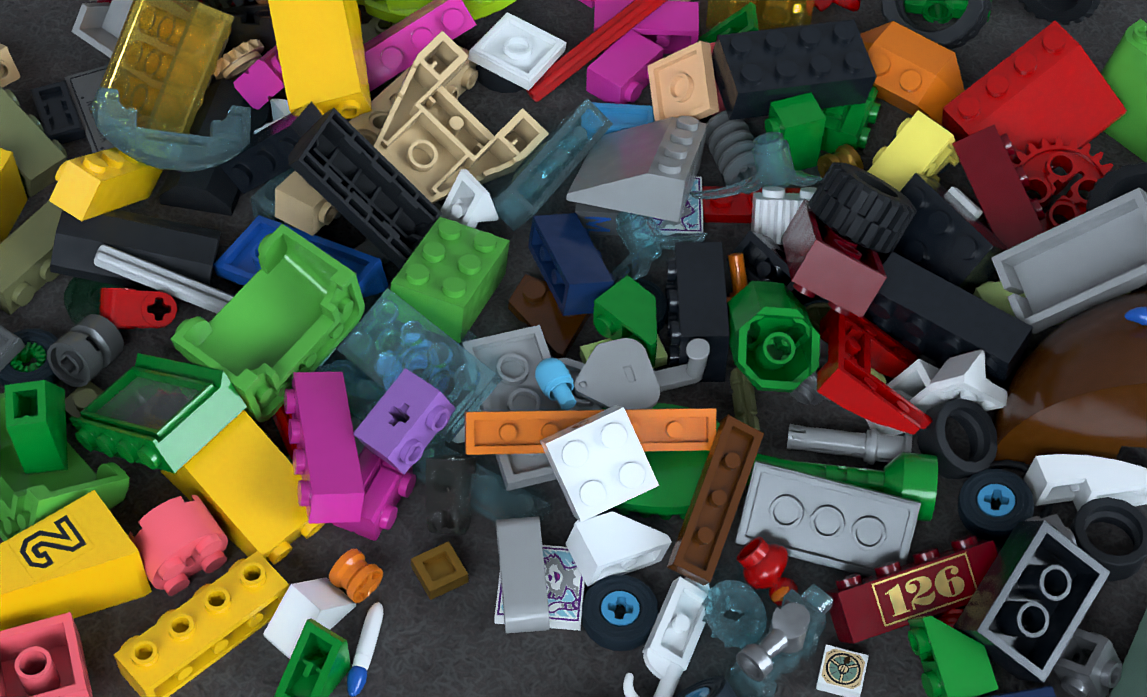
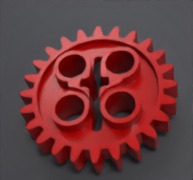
[1013,136,1114,232]

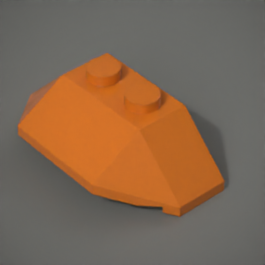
[860,21,965,125]

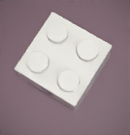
[540,405,659,522]

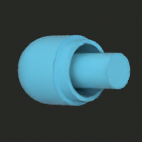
[535,358,576,410]

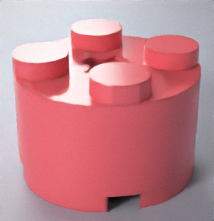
[128,495,228,596]

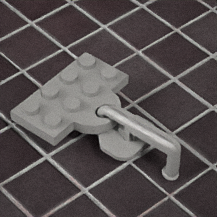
[462,325,710,491]

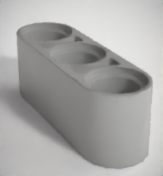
[496,516,550,634]

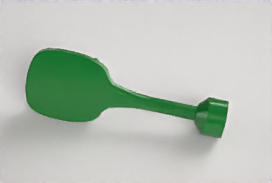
[602,403,938,522]

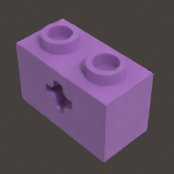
[353,368,456,475]

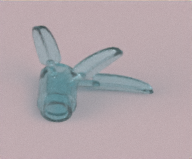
[690,132,823,199]
[609,211,708,281]

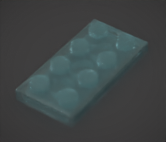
[337,288,502,443]

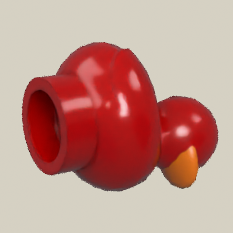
[737,537,798,607]

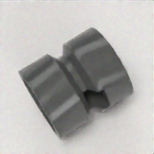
[47,314,124,387]

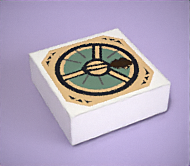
[816,645,869,697]

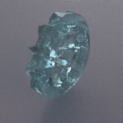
[701,580,767,649]

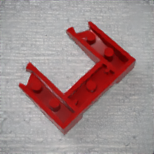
[816,308,933,435]

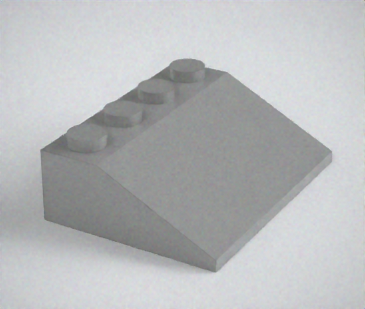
[566,116,708,223]

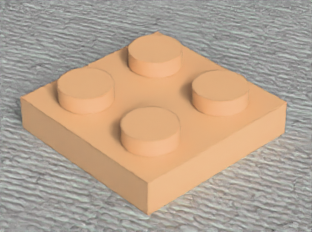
[647,41,719,121]

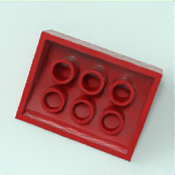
[942,20,1127,192]

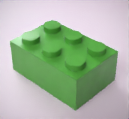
[388,216,510,343]

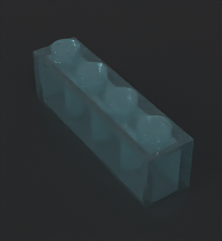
[492,98,613,231]

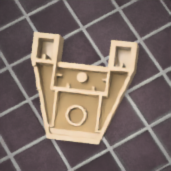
[373,31,549,204]

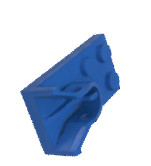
[213,215,388,339]

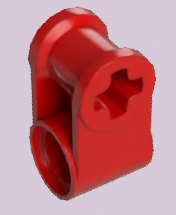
[100,288,177,329]

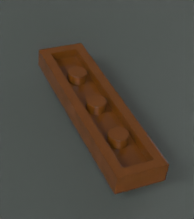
[667,415,764,586]

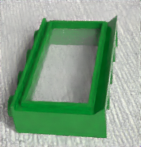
[69,353,247,474]

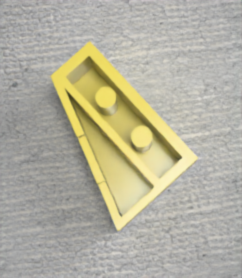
[867,110,960,192]

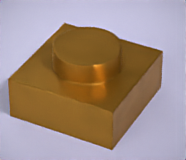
[411,541,469,600]

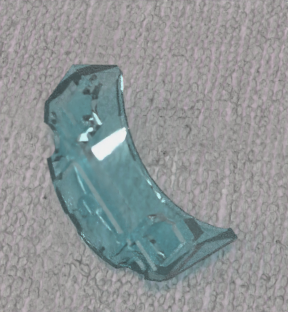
[91,87,251,172]

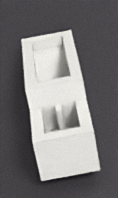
[1024,454,1147,512]

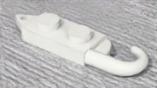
[623,576,716,697]

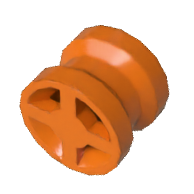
[329,549,383,603]

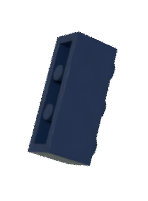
[528,213,615,316]

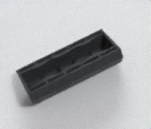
[159,79,272,216]
[288,108,442,269]
[50,209,221,297]

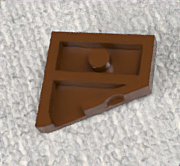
[508,274,591,358]

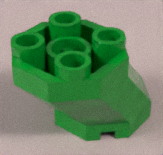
[727,281,820,393]

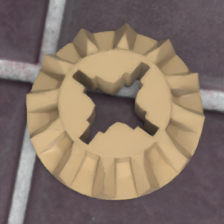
[211,39,265,80]

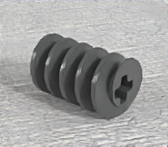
[705,110,767,187]

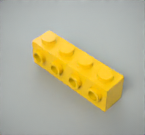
[49,141,168,221]
[114,551,289,697]

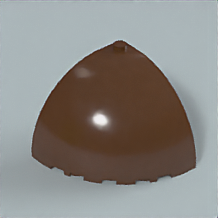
[993,290,1147,464]

